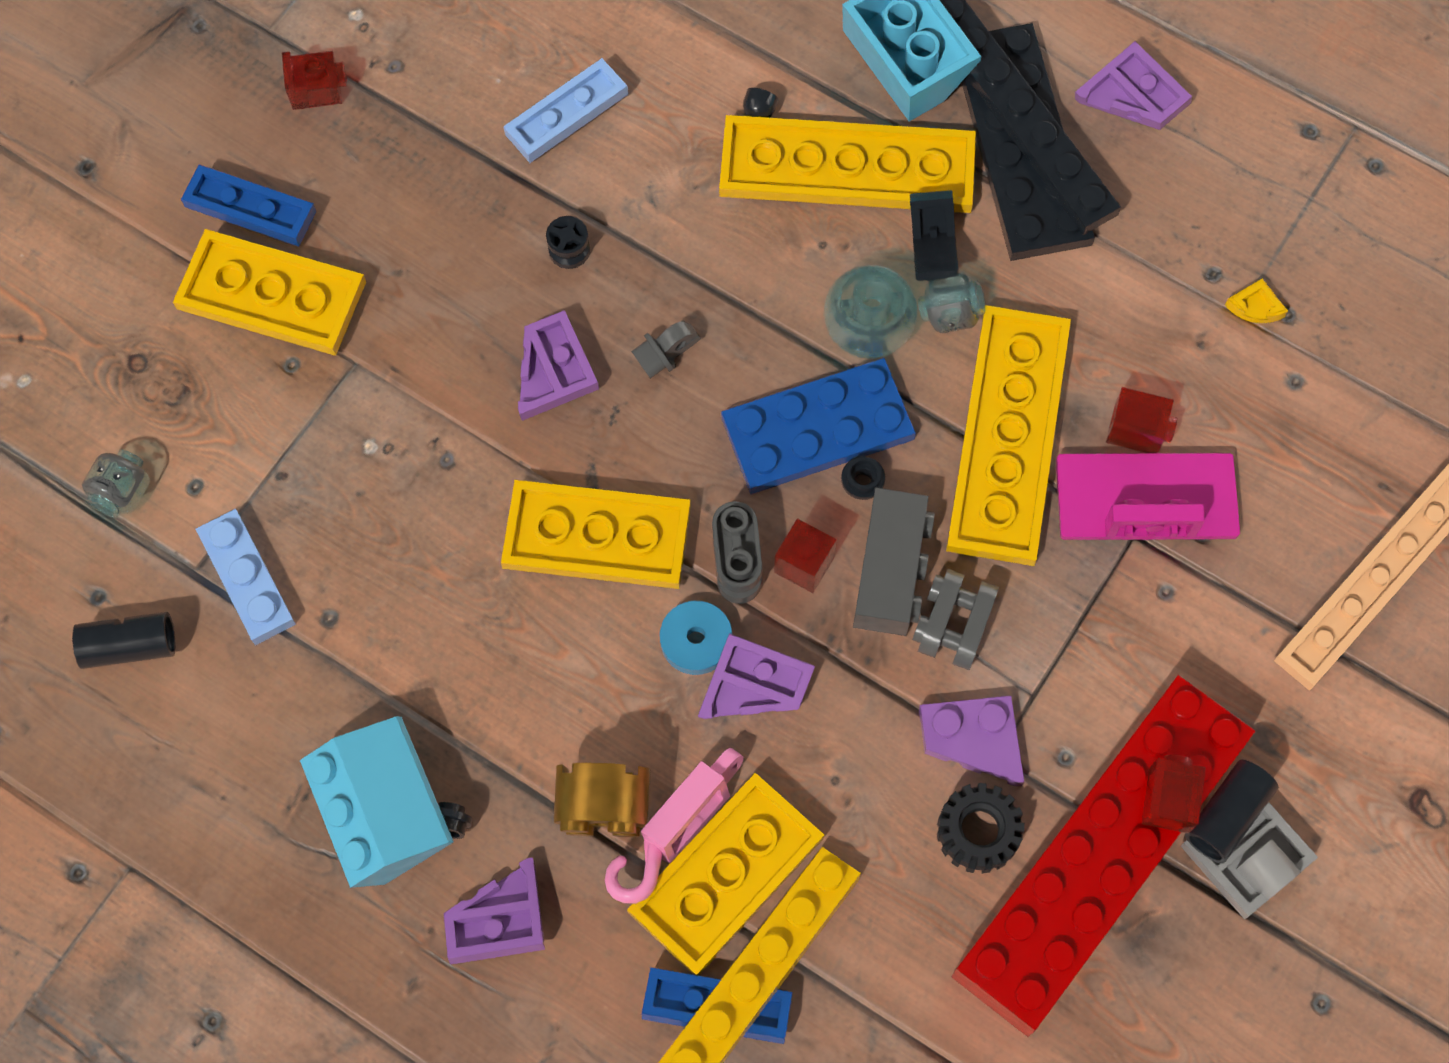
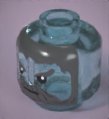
[918,273,985,333]
[82,449,150,518]

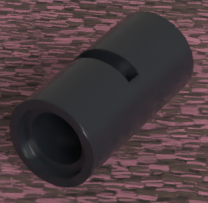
[72,612,176,669]
[1185,759,1279,864]

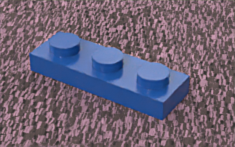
[181,164,317,247]
[641,967,792,1044]

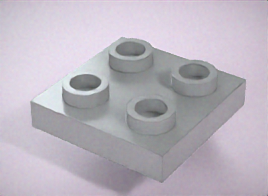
[1181,802,1318,919]

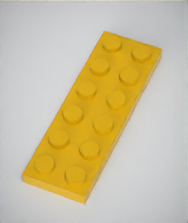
[719,115,976,213]
[946,305,1071,566]

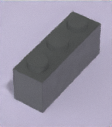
[853,488,935,636]

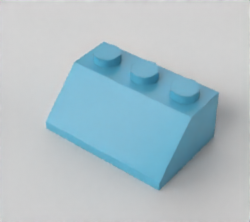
[842,0,981,122]
[300,716,454,888]

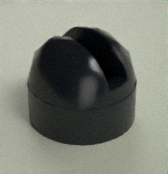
[743,88,778,118]

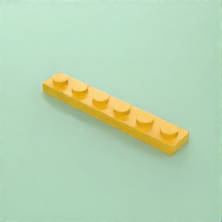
[658,847,861,1063]

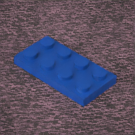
[721,358,916,495]

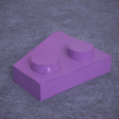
[518,310,599,421]

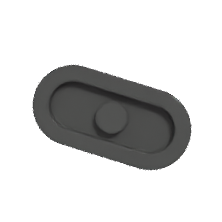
[712,501,762,604]
[912,569,999,670]

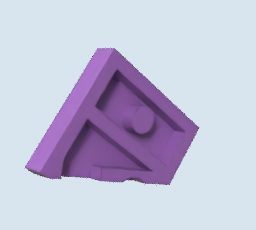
[1075,41,1192,130]
[698,633,815,719]
[919,696,1024,786]
[444,858,545,965]

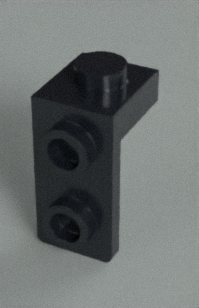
[910,190,959,283]

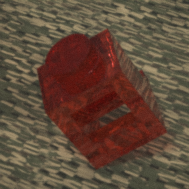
[282,51,347,110]

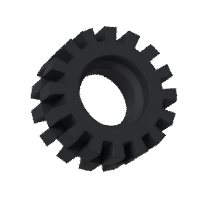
[937,783,1025,874]

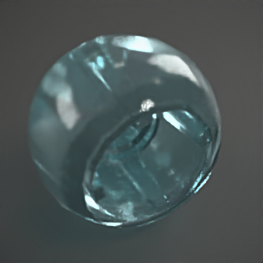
[823,264,917,359]

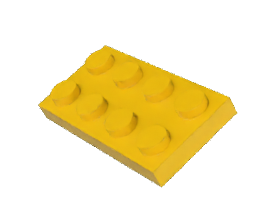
[173,229,366,356]
[501,480,691,589]
[627,773,825,976]

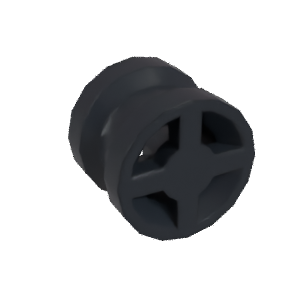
[546,216,590,269]

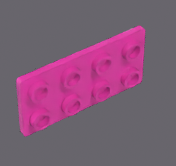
[1056,453,1240,540]

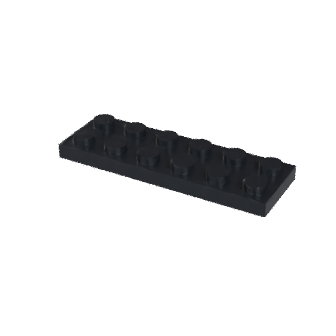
[961,23,1095,261]

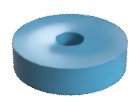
[660,601,732,675]

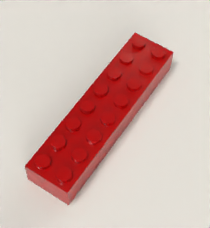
[951,675,1255,1037]

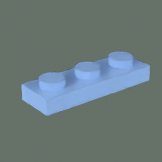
[503,58,628,163]
[196,509,296,646]

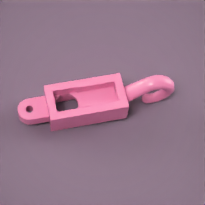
[605,748,743,904]

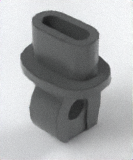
[631,321,701,378]

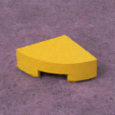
[1225,278,1288,323]

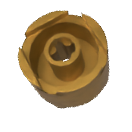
[554,763,650,837]

